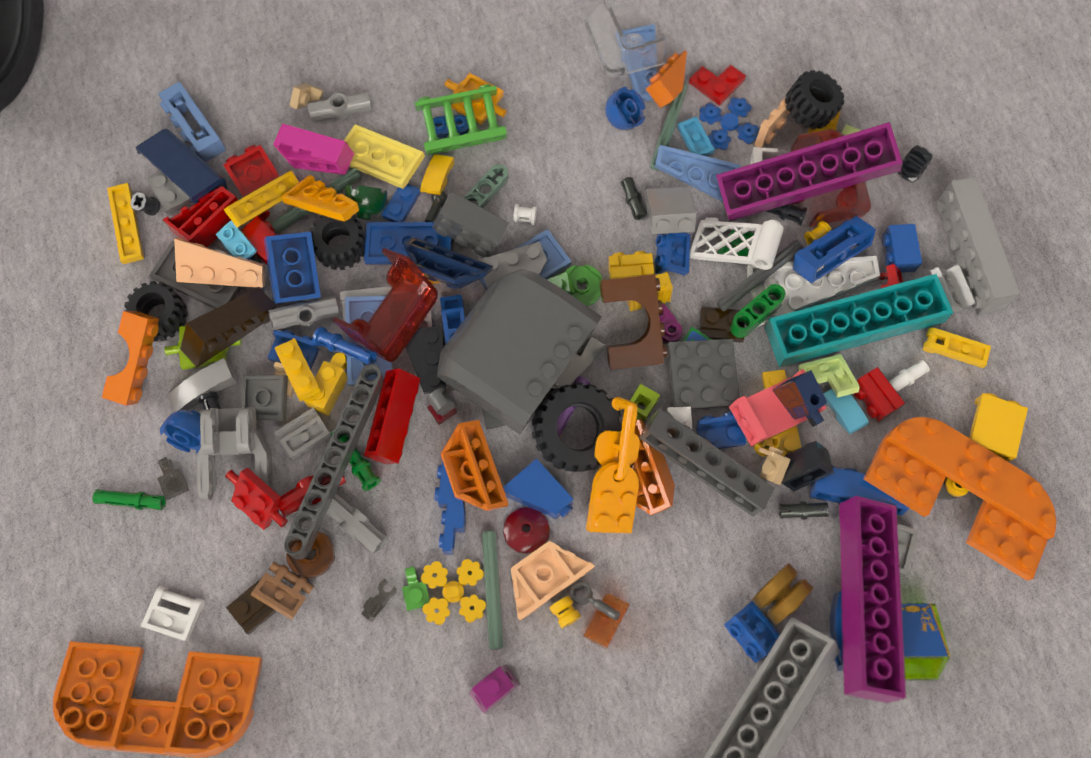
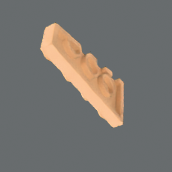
[754,98,790,148]
[174,237,265,288]

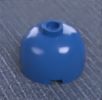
[605,86,645,130]
[160,410,201,453]

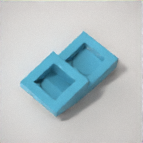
[823,389,869,434]

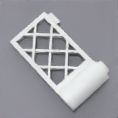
[690,217,784,270]

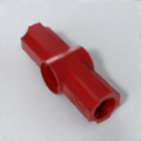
[278,475,346,518]

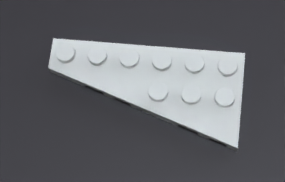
[746,256,880,327]

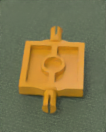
[444,73,507,125]

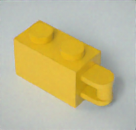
[303,353,347,417]

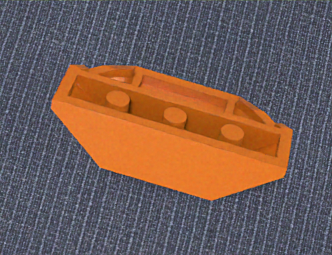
[629,419,675,515]
[441,420,509,511]

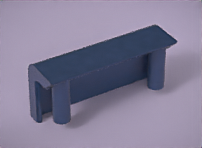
[135,129,228,204]

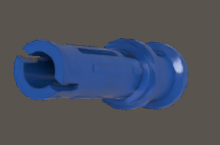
[313,327,377,365]

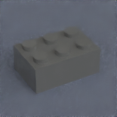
[432,192,509,257]

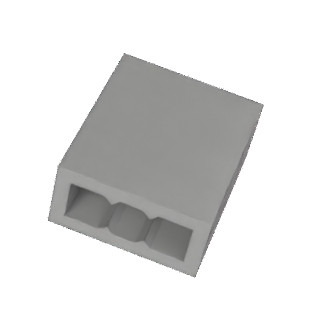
[645,187,696,234]

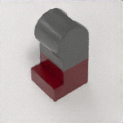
[427,388,457,425]

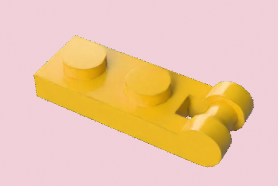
[923,328,991,368]

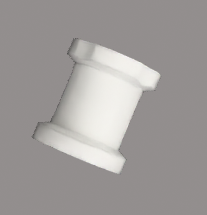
[513,204,537,226]

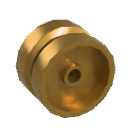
[751,563,814,625]

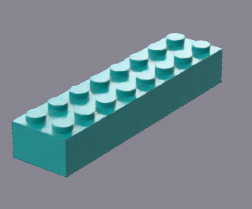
[765,274,954,368]

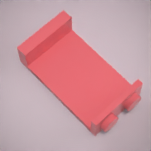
[729,369,826,447]

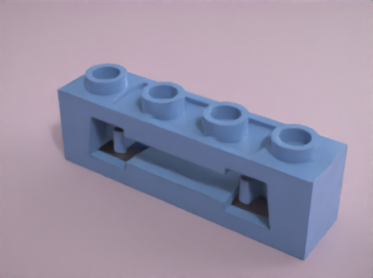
[158,81,226,162]

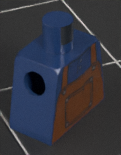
[773,370,827,427]

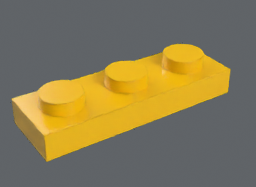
[274,338,321,402]

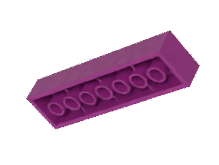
[716,122,902,222]
[839,496,906,703]

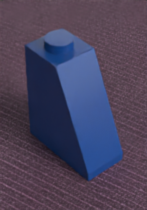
[503,458,574,519]

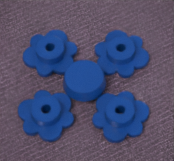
[699,97,760,150]

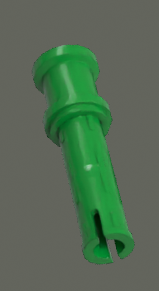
[331,431,381,491]

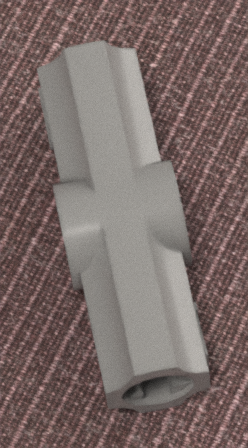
[307,91,372,121]
[269,296,339,330]
[327,493,388,554]

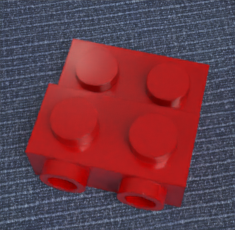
[223,145,280,197]

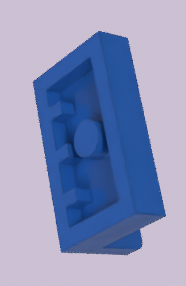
[655,232,690,276]
[267,329,320,370]
[696,412,747,449]
[724,601,780,663]

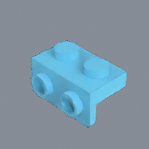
[216,221,257,262]

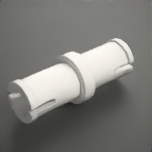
[889,360,930,392]

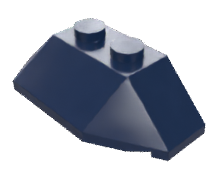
[404,237,493,289]

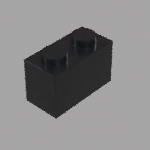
[781,441,834,492]

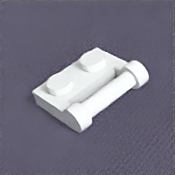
[141,586,205,642]

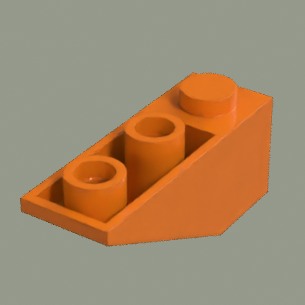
[646,50,687,108]

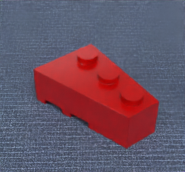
[162,186,238,248]

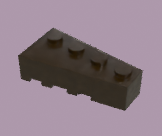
[180,287,276,368]

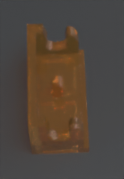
[583,593,630,650]

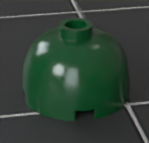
[345,185,387,220]

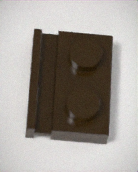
[700,307,745,343]
[226,579,277,635]

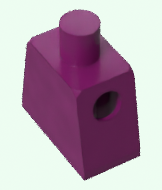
[469,665,521,714]

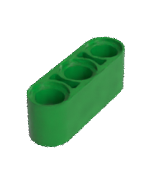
[730,284,786,338]

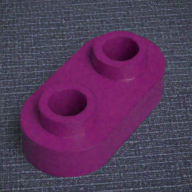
[647,304,682,343]

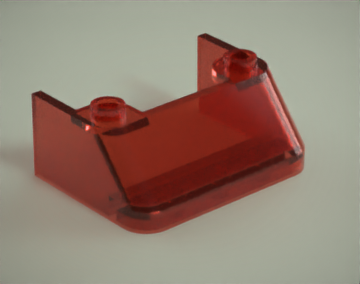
[790,129,871,227]
[333,248,438,362]

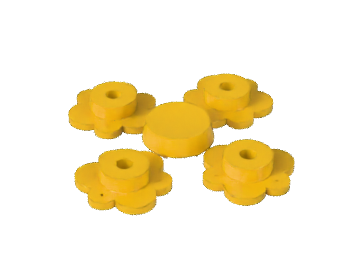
[421,559,486,625]

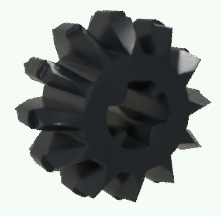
[897,145,933,183]

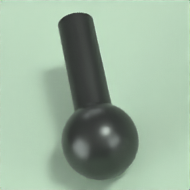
[425,191,448,222]

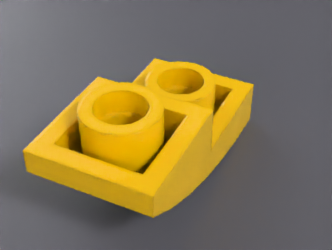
[420,154,455,195]

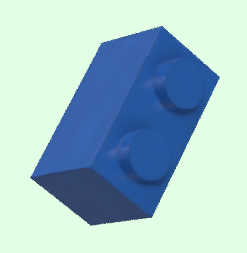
[882,224,922,273]

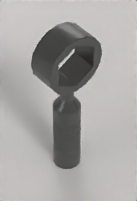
[570,582,620,621]

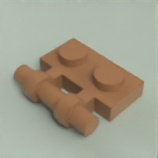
[251,561,314,620]

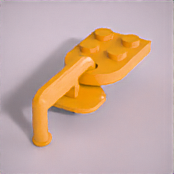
[586,397,640,533]

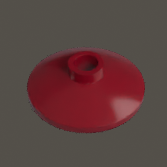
[503,507,550,554]

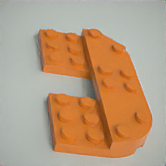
[864,417,1057,581]
[53,641,263,758]

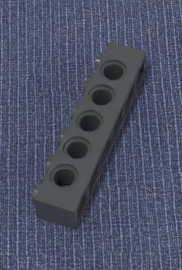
[639,409,774,516]

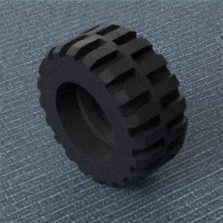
[532,383,622,472]

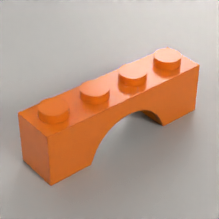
[101,311,159,406]

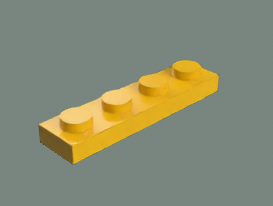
[224,171,299,228]
[107,183,144,265]
[761,369,802,456]

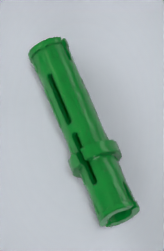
[92,489,166,511]

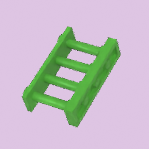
[415,84,507,156]

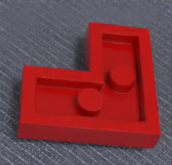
[689,64,746,106]

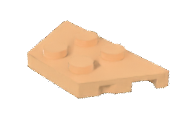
[511,541,595,621]

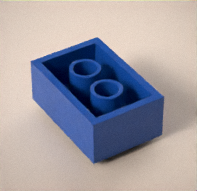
[264,232,321,304]

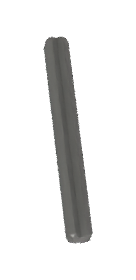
[717,240,804,311]

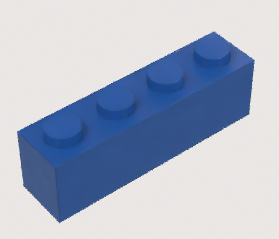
[809,465,909,516]

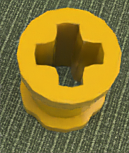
[804,221,832,245]

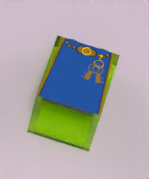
[901,602,950,680]

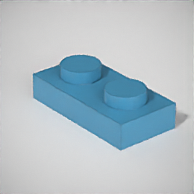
[677,116,715,156]

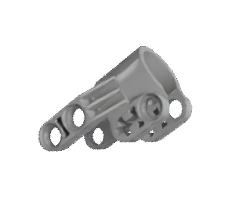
[197,407,273,500]

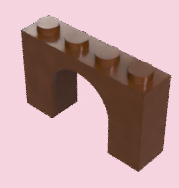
[599,273,667,370]

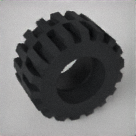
[785,70,845,129]
[310,215,366,270]
[124,281,188,342]

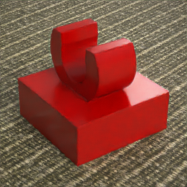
[879,264,903,288]

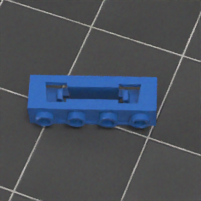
[793,216,876,284]

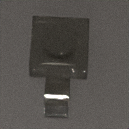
[157,457,190,500]
[361,579,398,622]

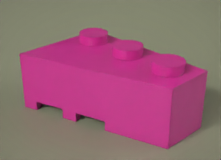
[273,123,355,175]

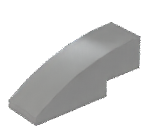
[168,358,237,411]

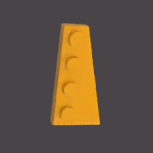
[281,175,359,222]

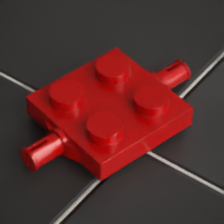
[225,467,288,530]

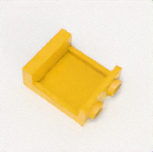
[968,393,1028,462]

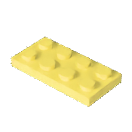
[344,124,425,189]

